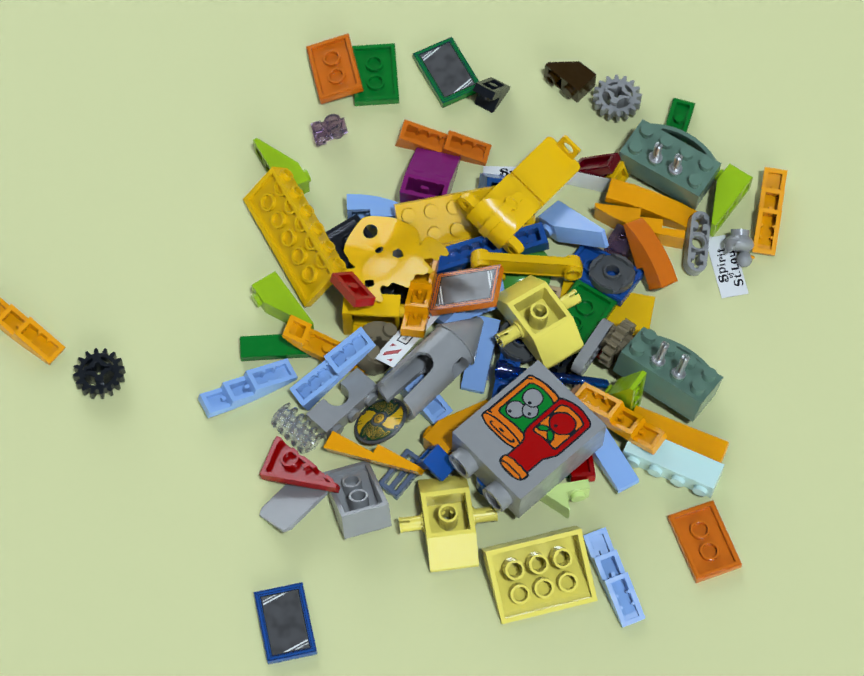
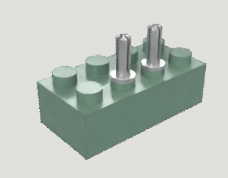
[619,119,721,210]
[613,327,723,422]

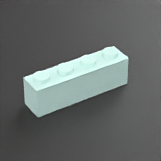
[623,440,725,498]

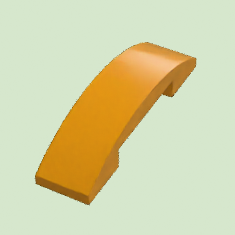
[282,315,368,375]

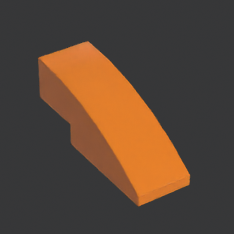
[623,218,678,290]

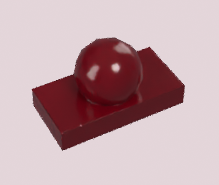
[578,153,621,178]

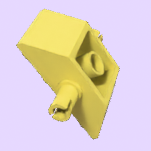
[495,275,584,369]
[398,475,498,572]

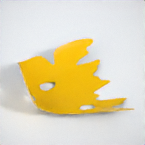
[344,216,449,302]

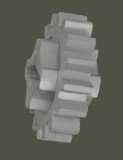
[593,75,642,121]

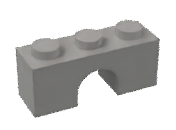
[306,367,378,441]

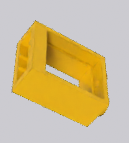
[342,294,405,335]

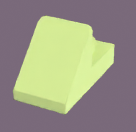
[540,479,590,518]

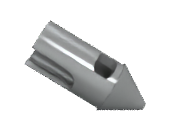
[377,317,484,420]

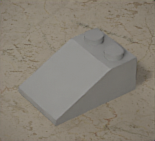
[322,461,392,539]

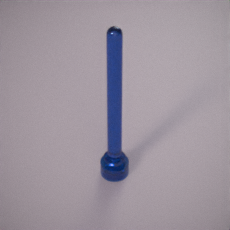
[495,359,609,389]

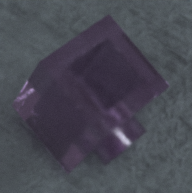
[604,224,632,259]

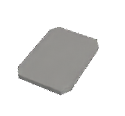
[260,484,328,533]

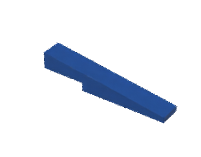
[437,221,549,274]

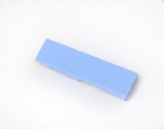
[289,327,376,411]
[593,428,639,493]

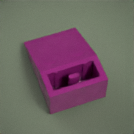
[399,147,461,203]

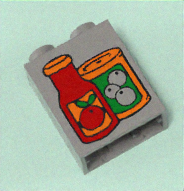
[449,360,606,518]

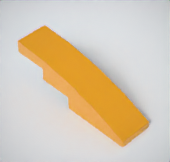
[752,167,788,256]
[605,178,697,231]
[594,203,685,249]
[400,257,440,338]
[0,297,66,365]
[575,382,667,455]

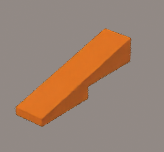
[395,119,492,166]

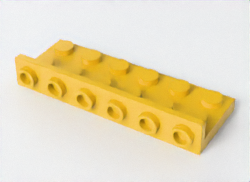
[243,167,347,307]
[393,185,536,256]

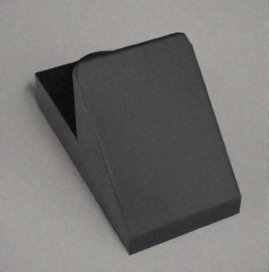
[473,77,510,113]

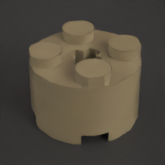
[357,321,397,375]

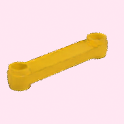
[470,249,583,281]

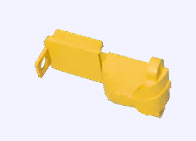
[458,135,581,254]

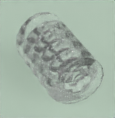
[271,403,325,454]

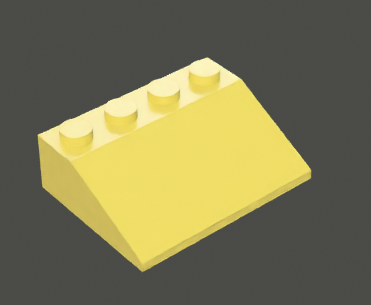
[482,526,598,624]

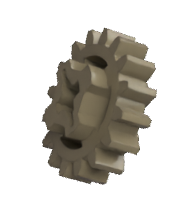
[598,318,636,368]

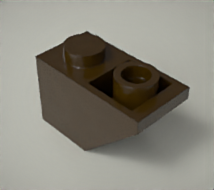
[544,61,596,103]

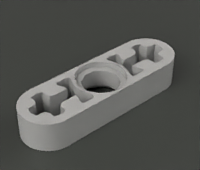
[683,211,711,276]
[571,318,614,376]

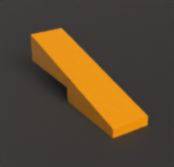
[634,405,729,463]
[323,431,425,476]

